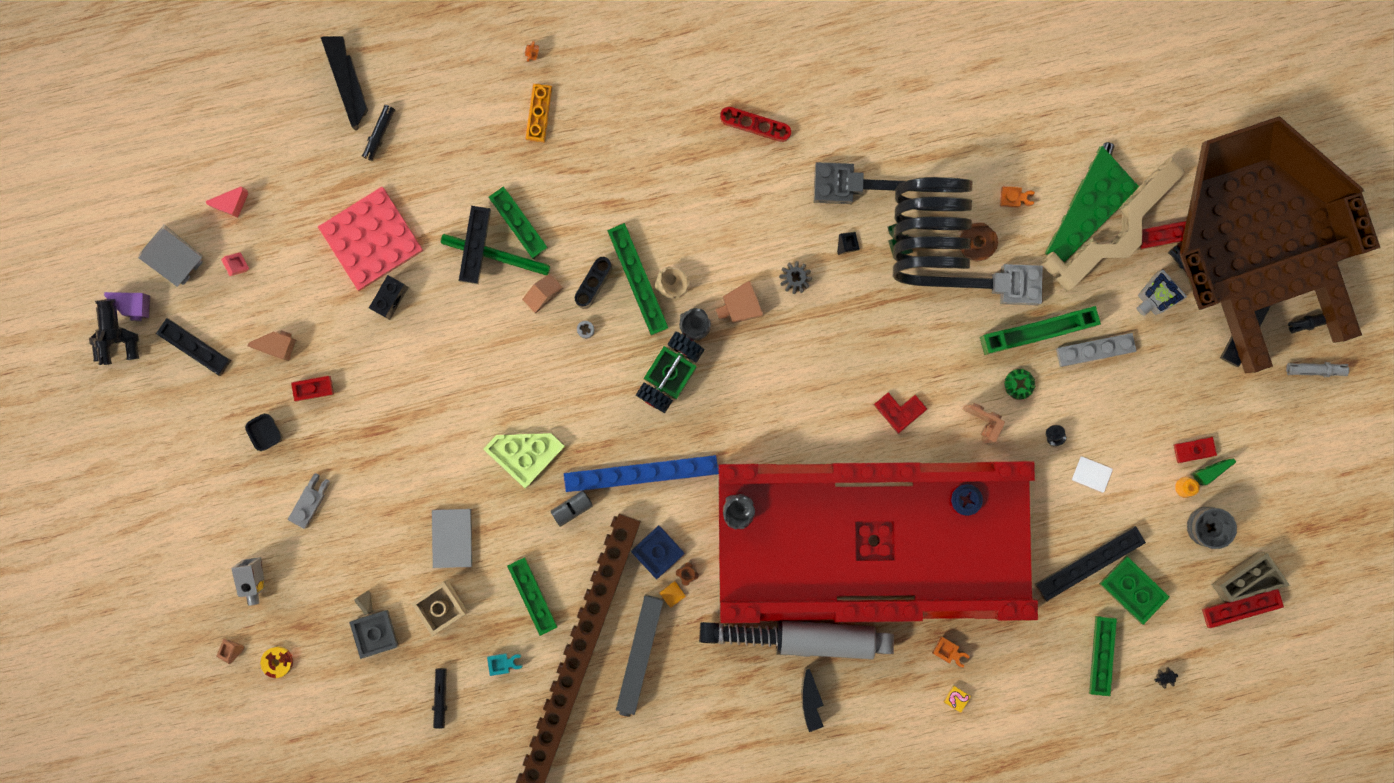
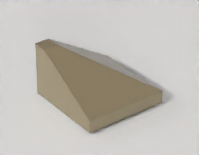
[354,590,373,615]

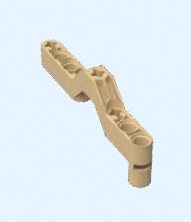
[1041,157,1185,291]

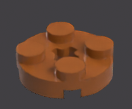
[960,223,998,262]

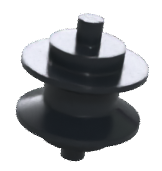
[1046,425,1067,446]
[1154,667,1178,689]

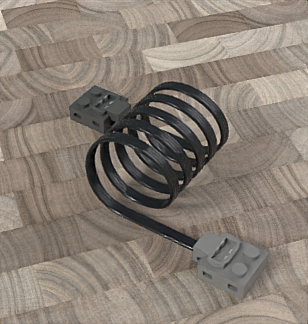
[813,162,1043,306]

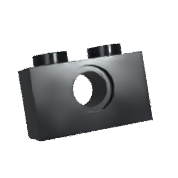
[369,275,409,320]

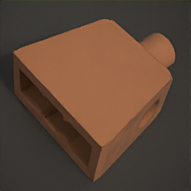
[715,281,763,323]

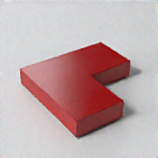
[873,392,927,434]

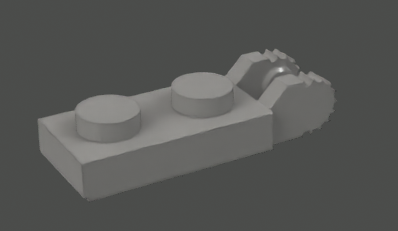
[288,473,330,529]

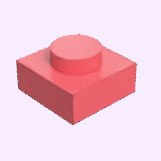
[221,252,249,276]

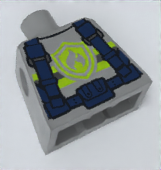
[1137,269,1187,316]

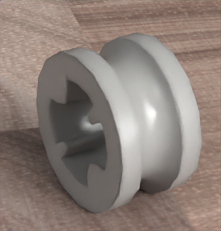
[577,321,595,339]

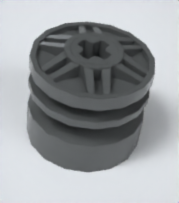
[1187,507,1237,549]

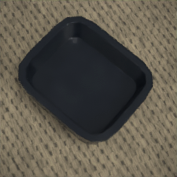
[245,413,283,451]

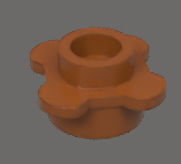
[676,563,699,586]

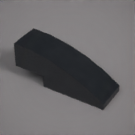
[801,667,824,732]

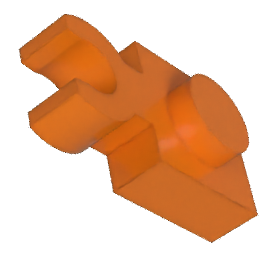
[1000,186,1035,208]
[932,636,969,668]

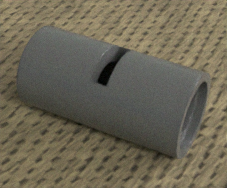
[551,490,593,527]

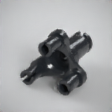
[89,299,139,365]

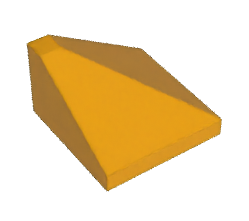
[659,581,686,608]

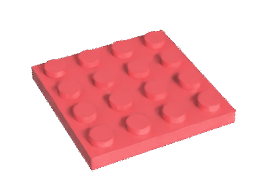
[318,186,424,291]

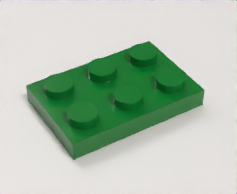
[1099,556,1170,625]

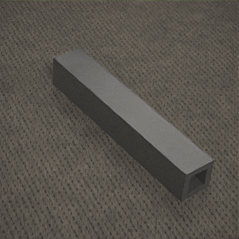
[616,594,664,717]

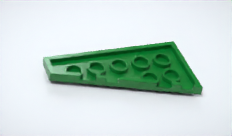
[1045,146,1139,262]

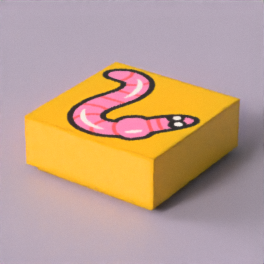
[943,685,971,713]

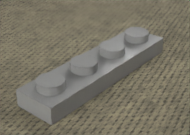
[1056,333,1137,367]

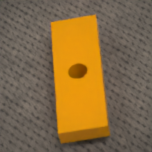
[525,83,552,143]

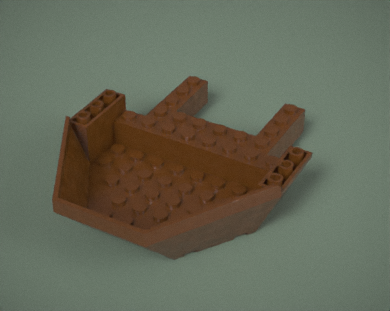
[1180,116,1381,374]

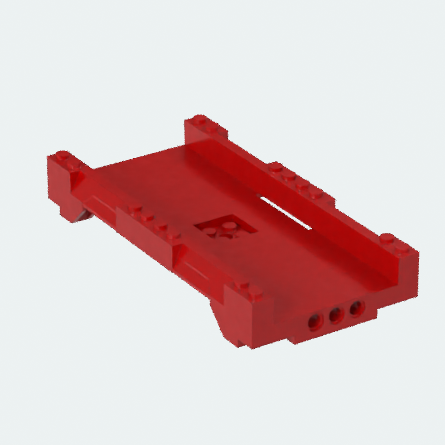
[718,461,1038,623]

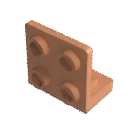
[962,403,1005,444]

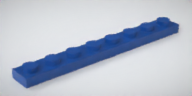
[564,455,718,492]

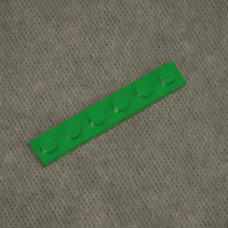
[607,223,669,336]

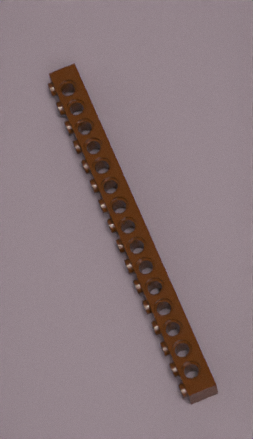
[516,513,641,783]

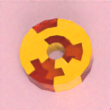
[260,646,293,678]

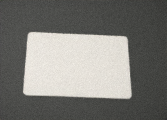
[1072,457,1113,493]

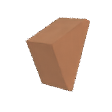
[522,274,563,314]

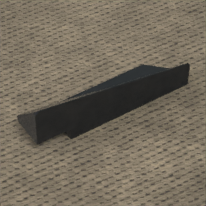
[321,36,368,130]

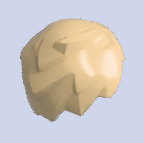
[655,266,689,299]

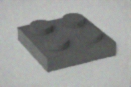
[349,610,399,659]

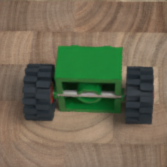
[636,331,705,414]

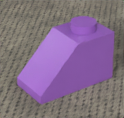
[104,292,150,321]

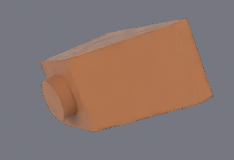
[247,330,297,361]

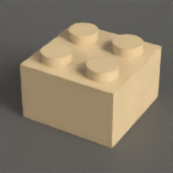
[411,580,469,636]

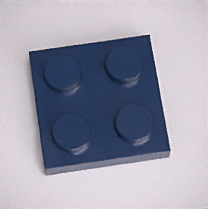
[631,525,685,580]

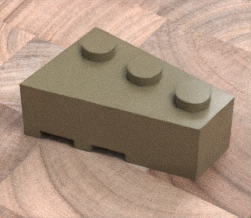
[1211,552,1290,602]

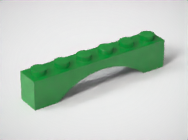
[979,306,1101,356]

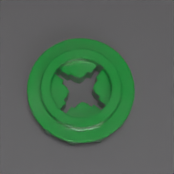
[1004,369,1036,399]

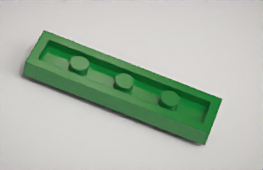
[488,186,548,259]
[507,557,558,636]
[1089,616,1117,696]

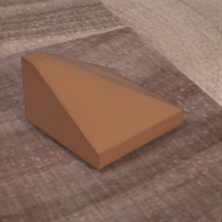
[216,639,245,664]

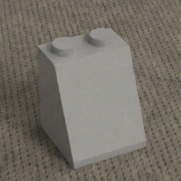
[138,225,203,287]

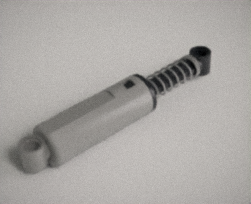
[699,620,894,660]

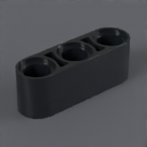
[574,257,612,309]

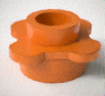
[525,41,539,62]

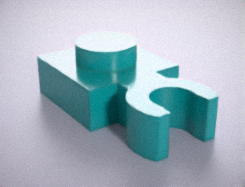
[487,653,523,676]

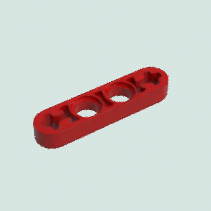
[720,107,791,142]

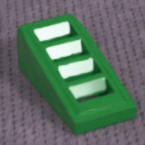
[1191,458,1236,485]

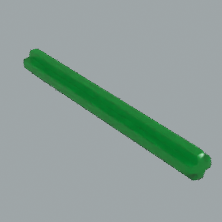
[440,234,550,276]

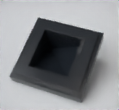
[837,232,860,255]

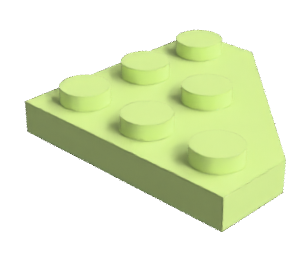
[483,433,565,489]

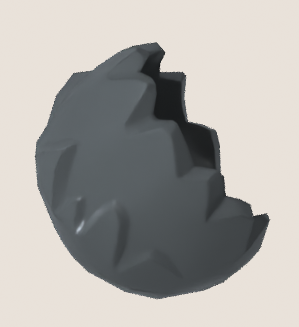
[679,308,711,341]
[723,494,755,529]

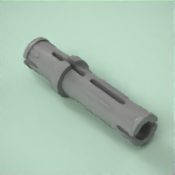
[1286,362,1349,377]

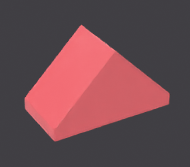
[206,187,248,218]

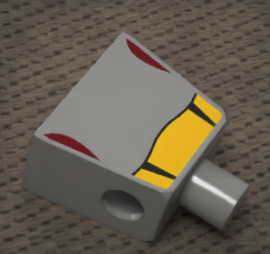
[231,557,265,606]

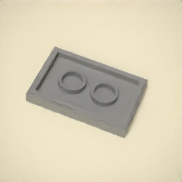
[432,509,472,568]

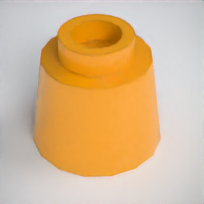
[1175,477,1200,498]

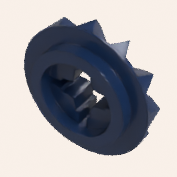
[951,484,983,516]

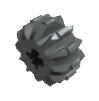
[779,261,812,294]

